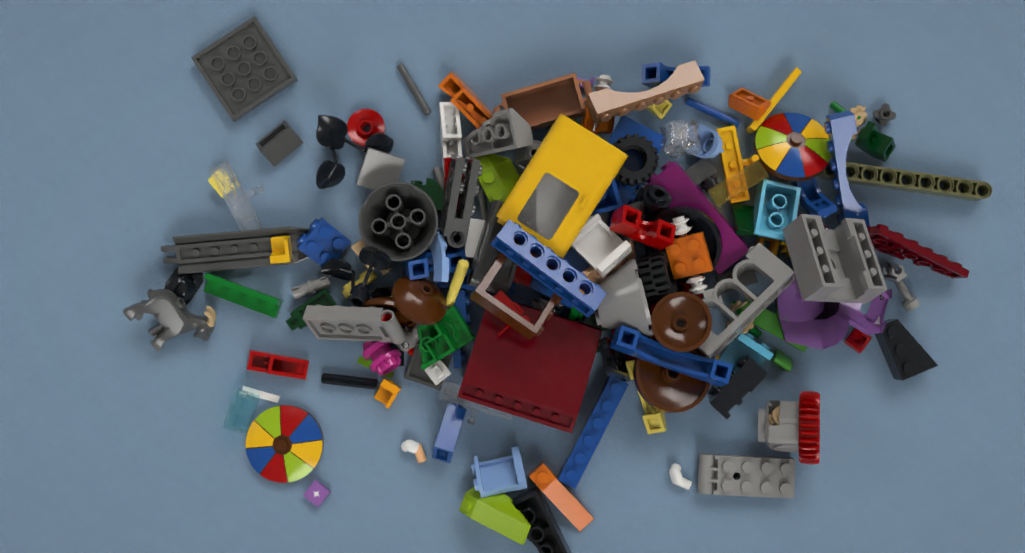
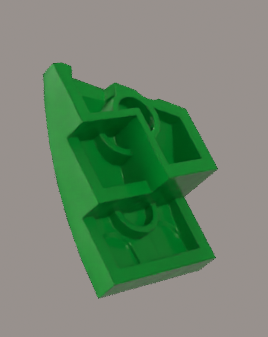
[417,305,476,370]

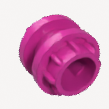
[362,341,401,375]

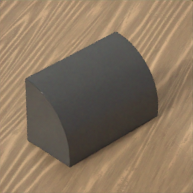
[256,120,304,167]

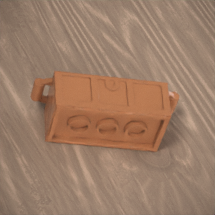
[493,73,593,131]

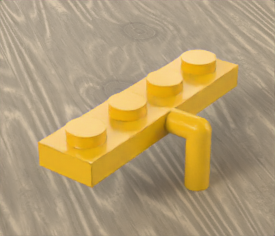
[715,125,759,204]

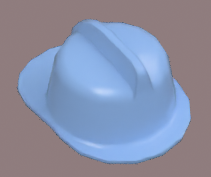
[683,124,724,159]

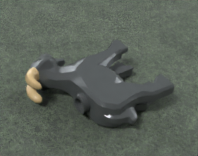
[123,289,217,351]

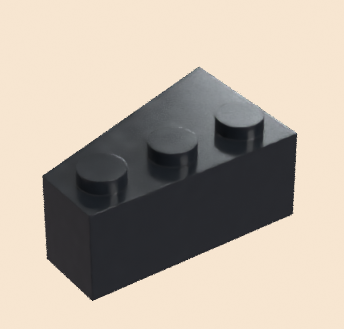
[875,319,938,380]
[708,354,767,419]

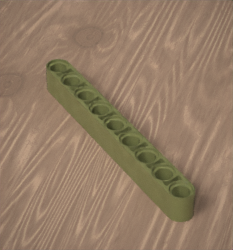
[818,162,992,201]

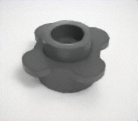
[873,103,896,126]

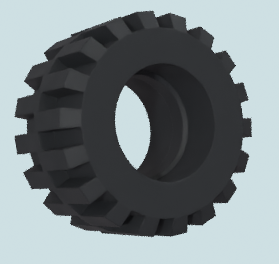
[613,134,659,187]
[638,250,678,304]

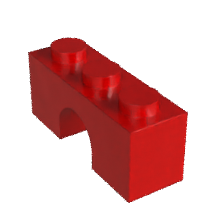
[609,204,676,251]

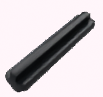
[321,373,378,390]

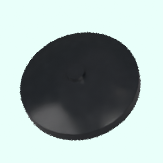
[644,205,723,283]

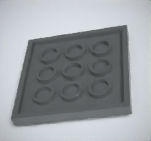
[191,16,298,122]

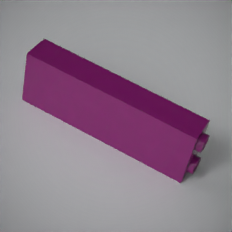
[645,160,750,275]

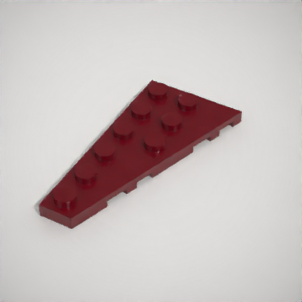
[867,224,969,279]

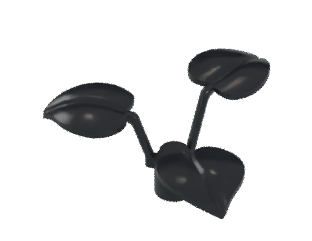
[316,115,394,189]
[319,246,392,307]

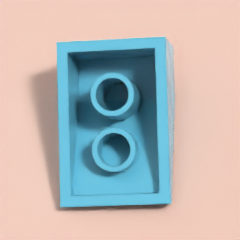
[753,179,801,242]

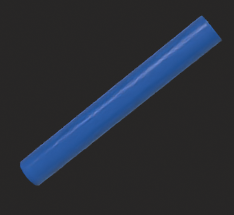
[685,97,740,128]

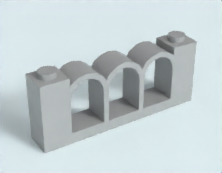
[676,243,796,359]

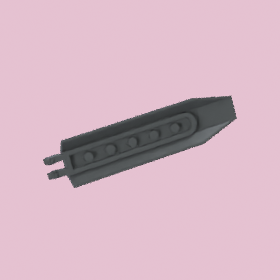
[161,226,311,274]

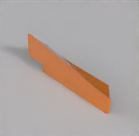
[438,71,493,129]

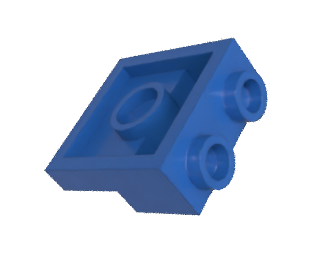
[296,217,351,267]

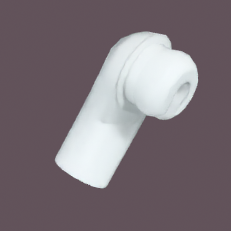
[669,463,692,490]

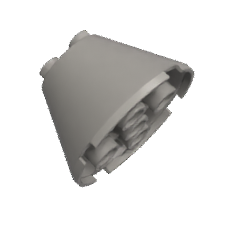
[594,259,653,336]

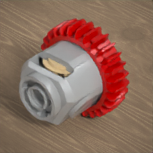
[758,391,820,465]

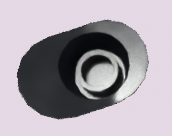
[164,268,203,304]

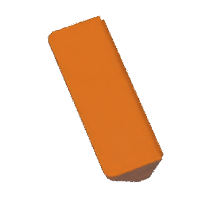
[728,88,772,121]

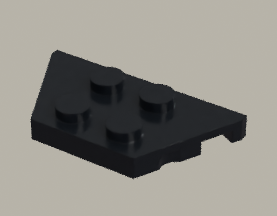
[598,337,632,382]

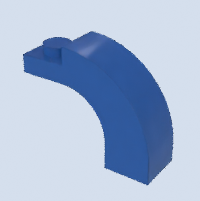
[642,62,710,88]
[790,177,837,218]

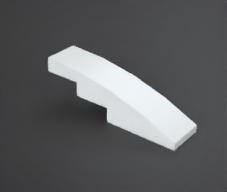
[439,102,462,180]

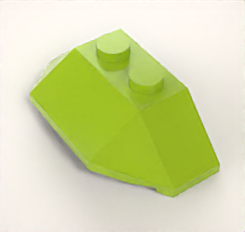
[473,154,520,203]

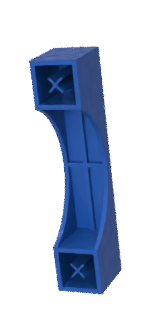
[529,116,664,309]

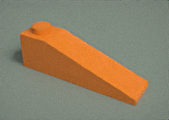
[528,461,594,531]

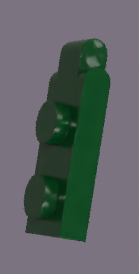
[286,289,338,331]

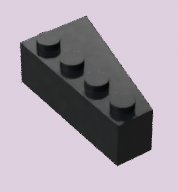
[512,487,572,553]

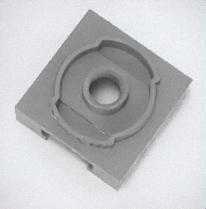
[782,214,887,304]

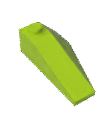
[459,486,531,545]

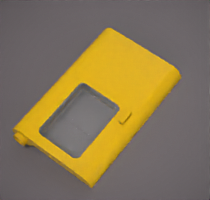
[496,113,628,259]

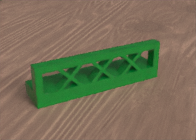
[203,273,283,318]

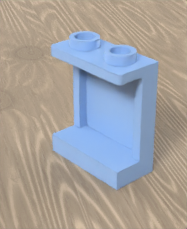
[471,446,528,498]

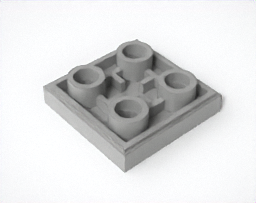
[356,147,405,190]

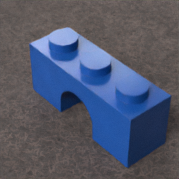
[403,246,466,280]

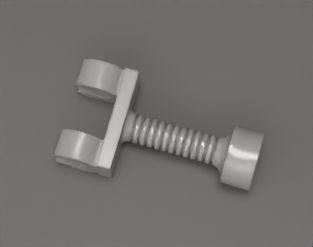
[880,262,920,311]

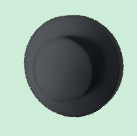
[701,176,719,193]

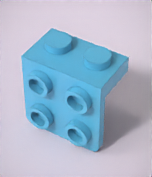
[719,332,774,370]

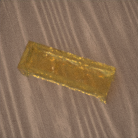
[708,160,769,208]

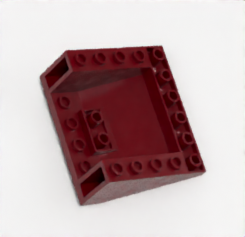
[457,294,602,434]

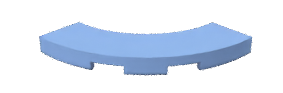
[429,228,449,282]

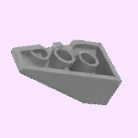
[462,108,534,157]

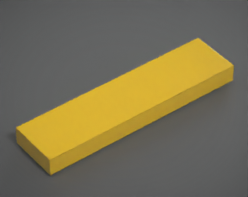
[745,67,802,134]

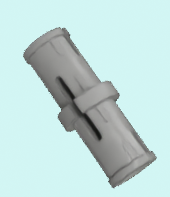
[291,275,332,300]

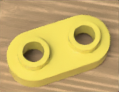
[342,270,378,299]

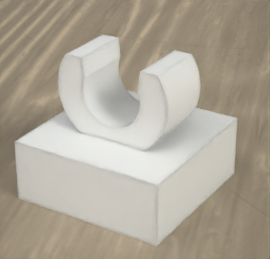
[424,360,452,385]

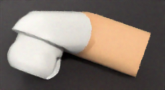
[401,439,427,463]

